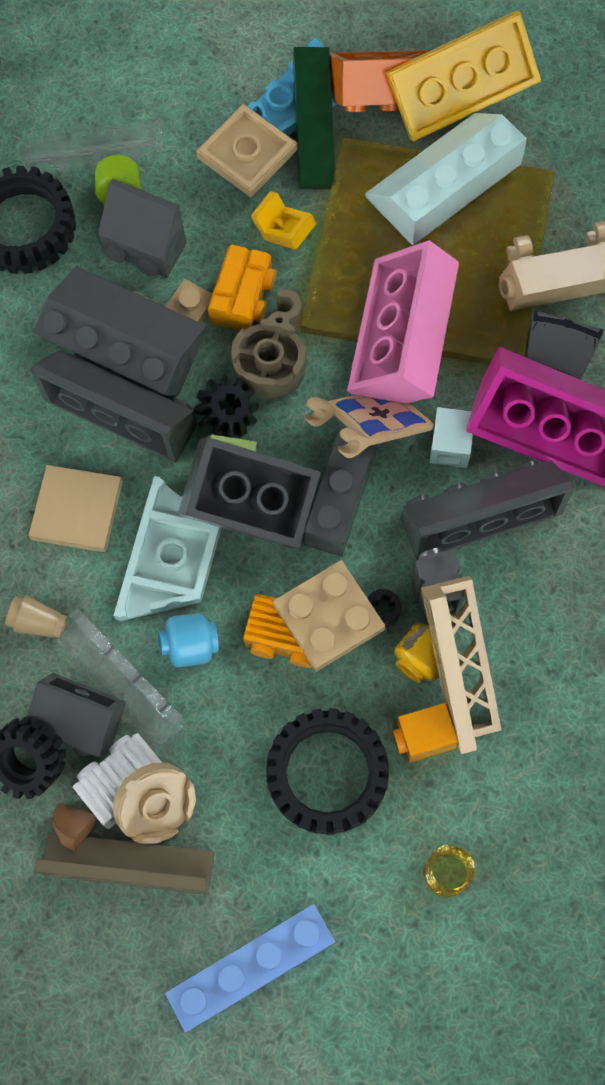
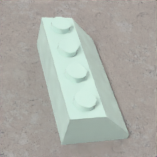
[365,113,527,245]

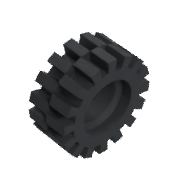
[0,717,67,799]

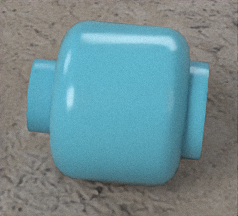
[158,613,219,668]

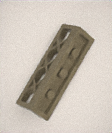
[35,832,215,895]

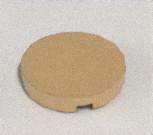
[112,763,196,844]

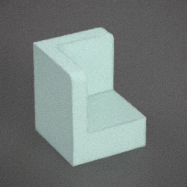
[429,407,473,468]

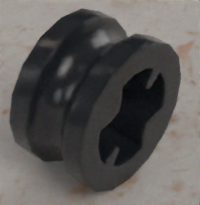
[367,589,401,627]

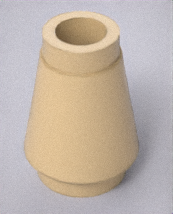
[5,595,68,639]

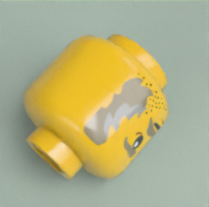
[394,623,439,683]

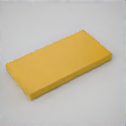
[386,11,541,142]

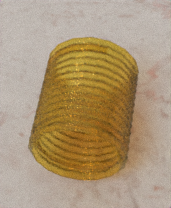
[424,845,475,897]

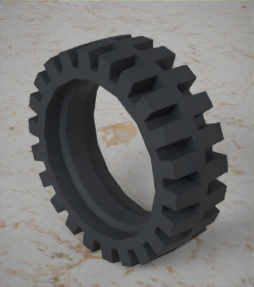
[0,166,76,274]
[266,708,389,835]

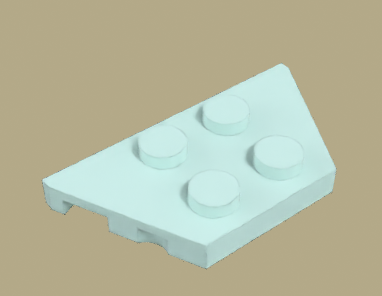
[113,476,221,621]

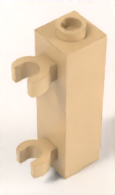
[499,221,605,311]

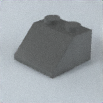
[98,179,187,278]

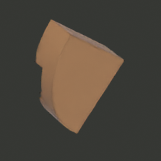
[53,802,96,851]

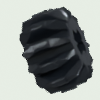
[194,375,259,438]

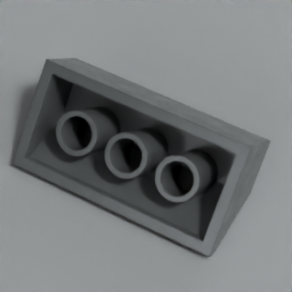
[34,266,208,395]
[30,350,197,463]
[401,460,575,561]

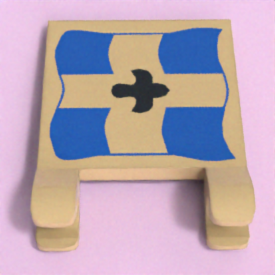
[305,395,434,458]

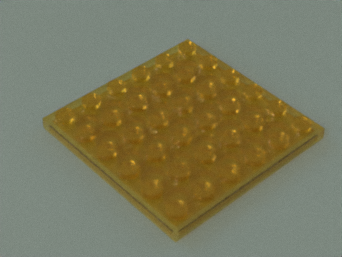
[300,138,555,365]

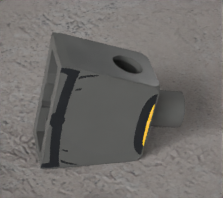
[526,310,604,380]

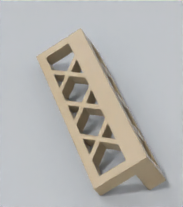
[421,576,502,754]

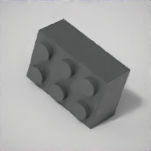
[178,437,321,548]

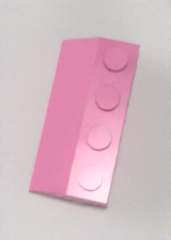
[347,240,459,404]

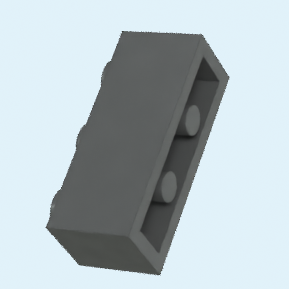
[304,426,377,557]

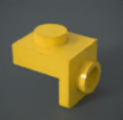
[251,191,317,250]

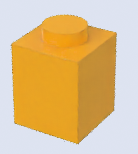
[392,703,458,763]

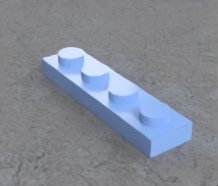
[165,904,336,1033]

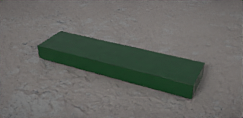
[292,47,336,189]

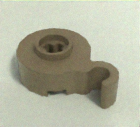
[231,289,306,399]

